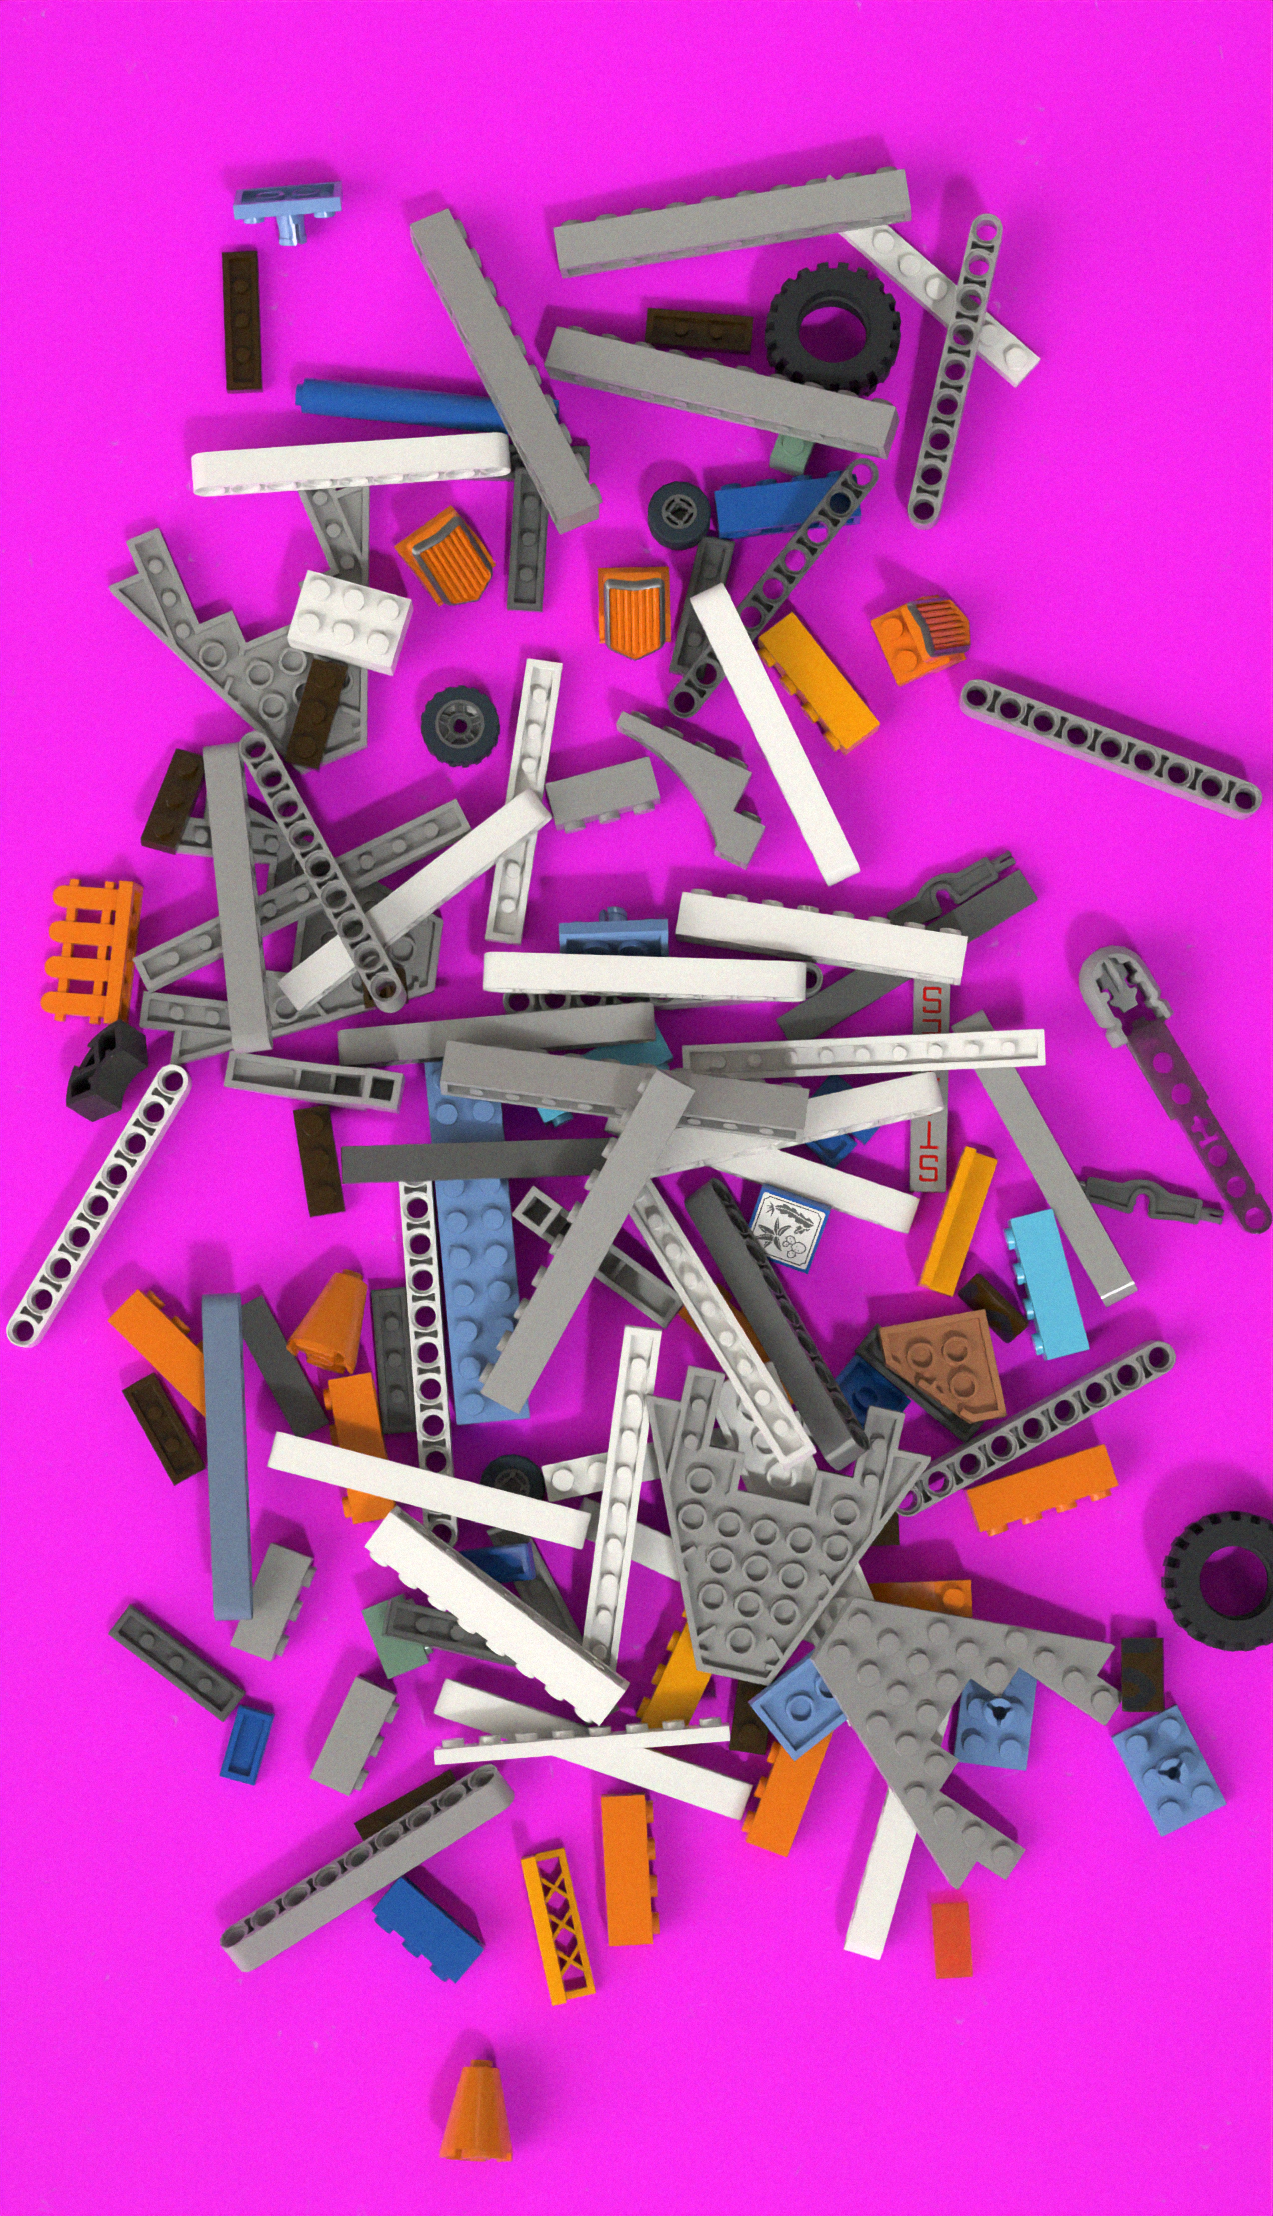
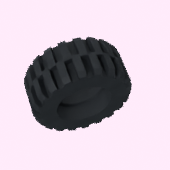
[765,262,901,397]
[1161,1511,1273,1652]

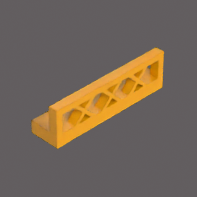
[917,1146,998,1297]
[521,1847,596,2006]

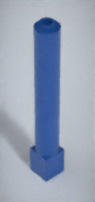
[295,377,560,435]

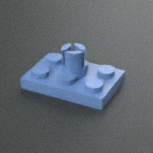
[233,181,343,246]
[559,906,669,957]
[748,1648,847,1761]
[953,1668,1037,1771]
[1111,1704,1227,1837]

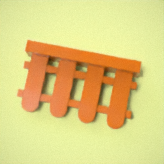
[40,879,144,1025]

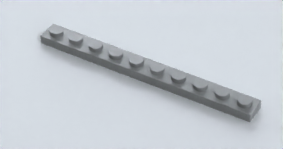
[133,799,472,993]

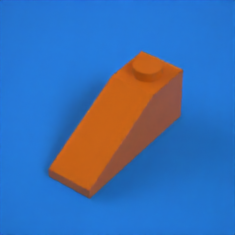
[868,1579,973,1617]

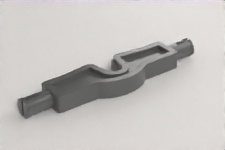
[887,850,1016,926]
[1077,1177,1224,1225]

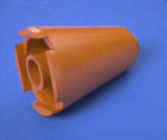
[286,1269,368,1374]
[439,2060,513,2162]

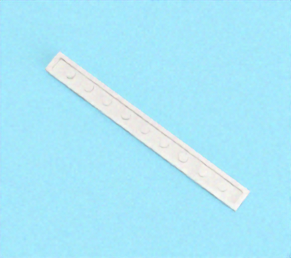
[682,1029,1046,1079]
[628,1179,817,1471]
[582,1325,662,1672]

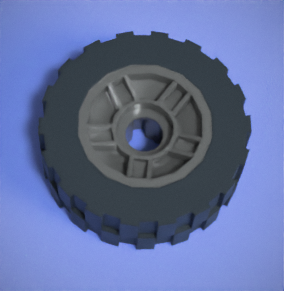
[421,685,500,768]

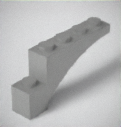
[616,711,766,870]
[224,1050,406,1114]
[512,1186,684,1329]

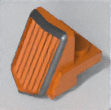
[394,505,496,607]
[598,567,671,661]
[870,594,971,687]

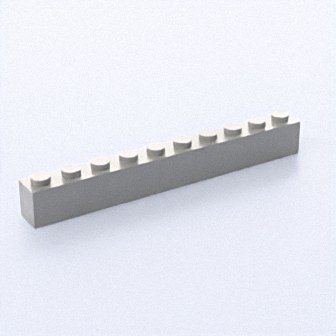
[553,166,912,279]
[409,209,603,535]
[544,326,900,460]
[440,1039,810,1143]
[478,1068,696,1414]

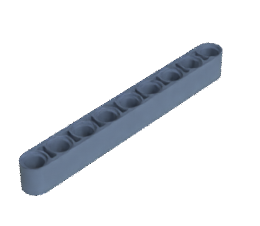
[202,1292,253,1621]

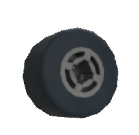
[647,481,711,550]
[479,1454,545,1500]

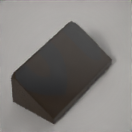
[958,1273,1029,1343]
[1121,1637,1165,1712]

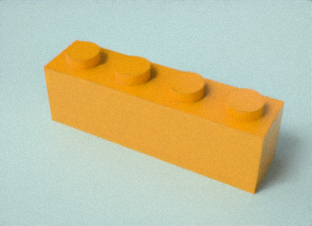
[757,612,880,756]
[636,1608,712,1746]

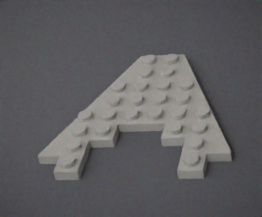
[646,1365,931,1686]

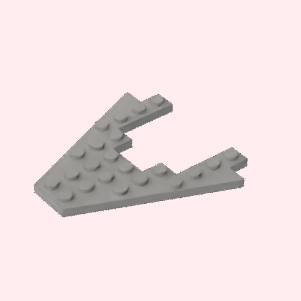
[108,486,370,775]
[139,796,444,1066]
[810,1596,1122,1890]

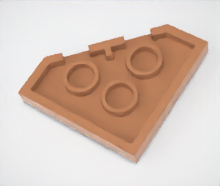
[877,1309,1007,1424]

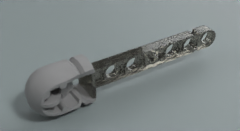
[1079,945,1272,1234]

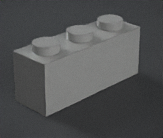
[545,756,660,834]
[230,1542,317,1662]
[309,1675,400,1796]

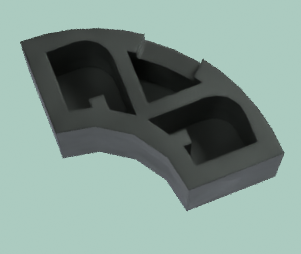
[66,1019,148,1122]

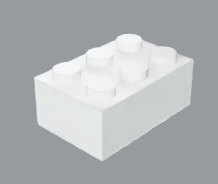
[287,570,414,676]

